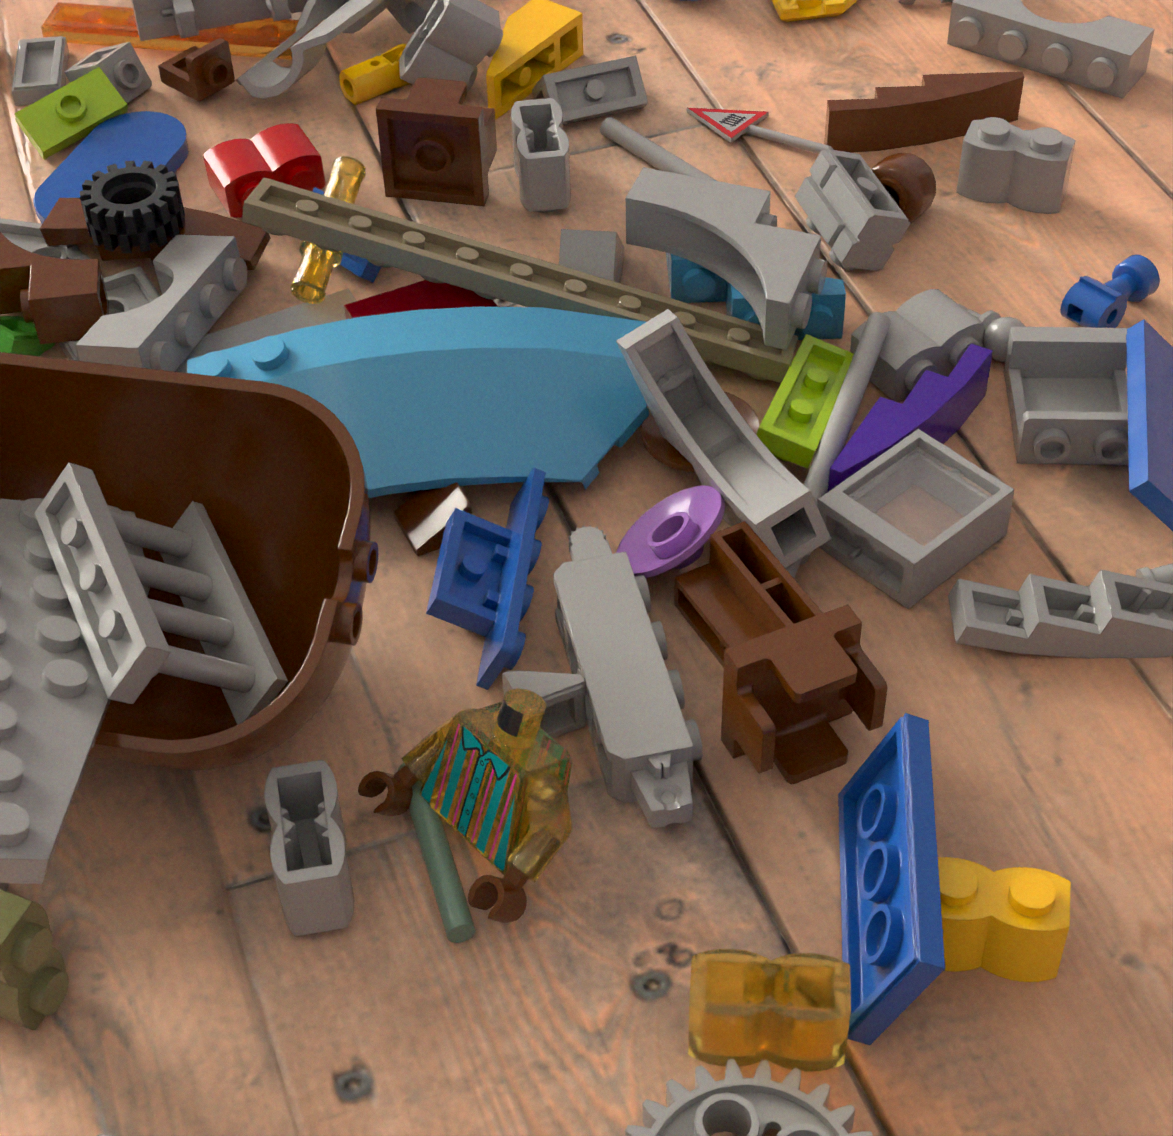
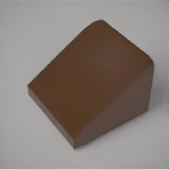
[394,482,472,556]

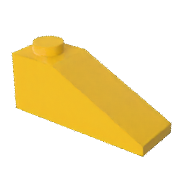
[486,0,584,119]

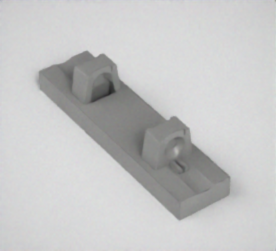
[131,0,308,41]

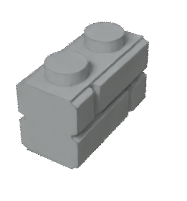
[795,149,911,271]

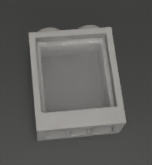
[817,429,1014,609]

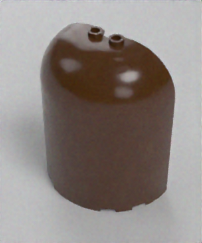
[0,352,378,770]

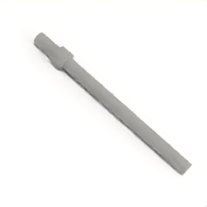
[786,312,891,578]

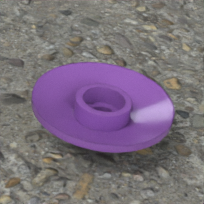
[616,485,725,578]

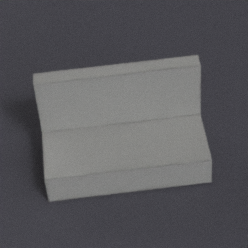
[532,55,648,125]

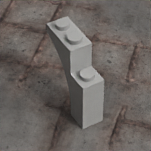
[625,167,828,350]
[616,309,832,568]

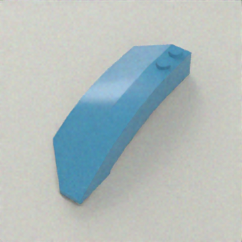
[187,307,649,498]

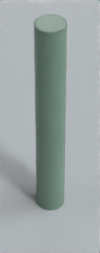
[398,759,476,943]

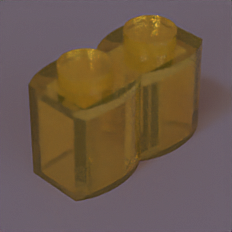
[688,948,851,1072]

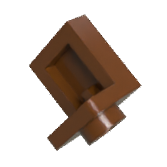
[158,38,235,102]

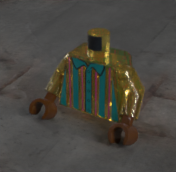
[358,688,572,923]

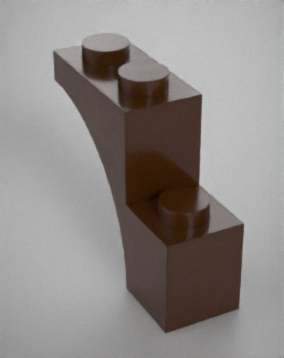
[0,232,109,345]

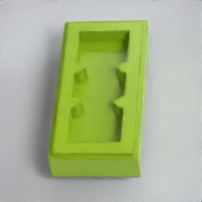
[14,67,128,160]

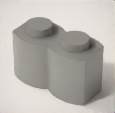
[399,0,503,92]
[511,98,571,213]
[957,117,1076,214]
[850,289,985,401]
[264,760,354,936]

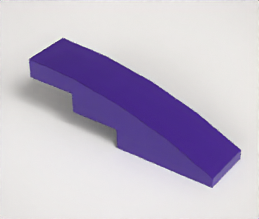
[828,344,993,492]

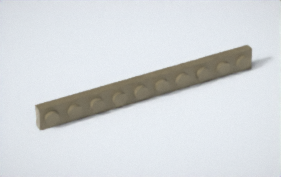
[242,177,799,383]

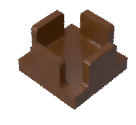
[376,78,497,207]
[721,604,888,784]

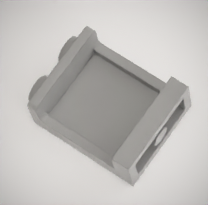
[1004,326,1129,465]

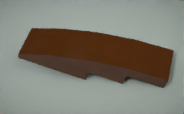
[824,71,1024,153]
[39,198,271,270]

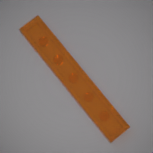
[41,2,321,60]

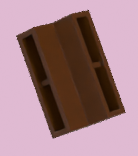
[674,521,823,668]

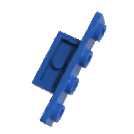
[426,467,549,690]

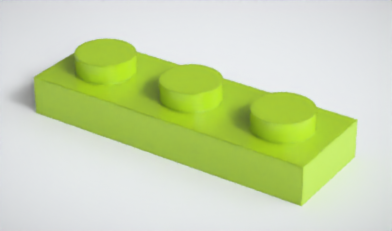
[756,334,854,469]

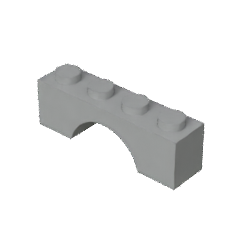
[947,0,1155,99]
[75,235,247,372]

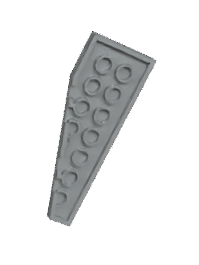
[0,498,150,884]

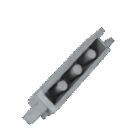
[553,525,703,828]

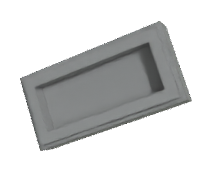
[12,36,69,106]

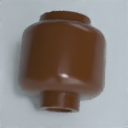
[871,153,936,223]

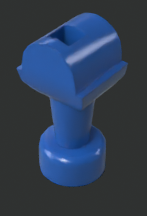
[1060,255,1160,328]

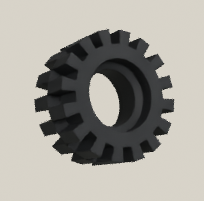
[80,161,185,253]

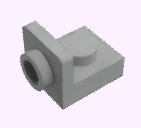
[64,42,152,104]

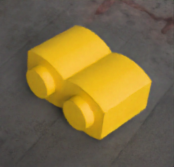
[938,857,1071,982]

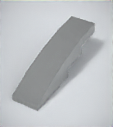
[948,569,1173,659]

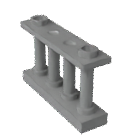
[35,462,288,725]

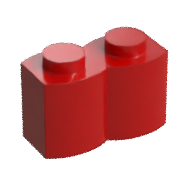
[203,123,326,218]

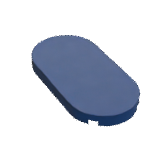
[33,111,189,224]

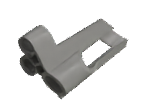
[235,0,435,99]

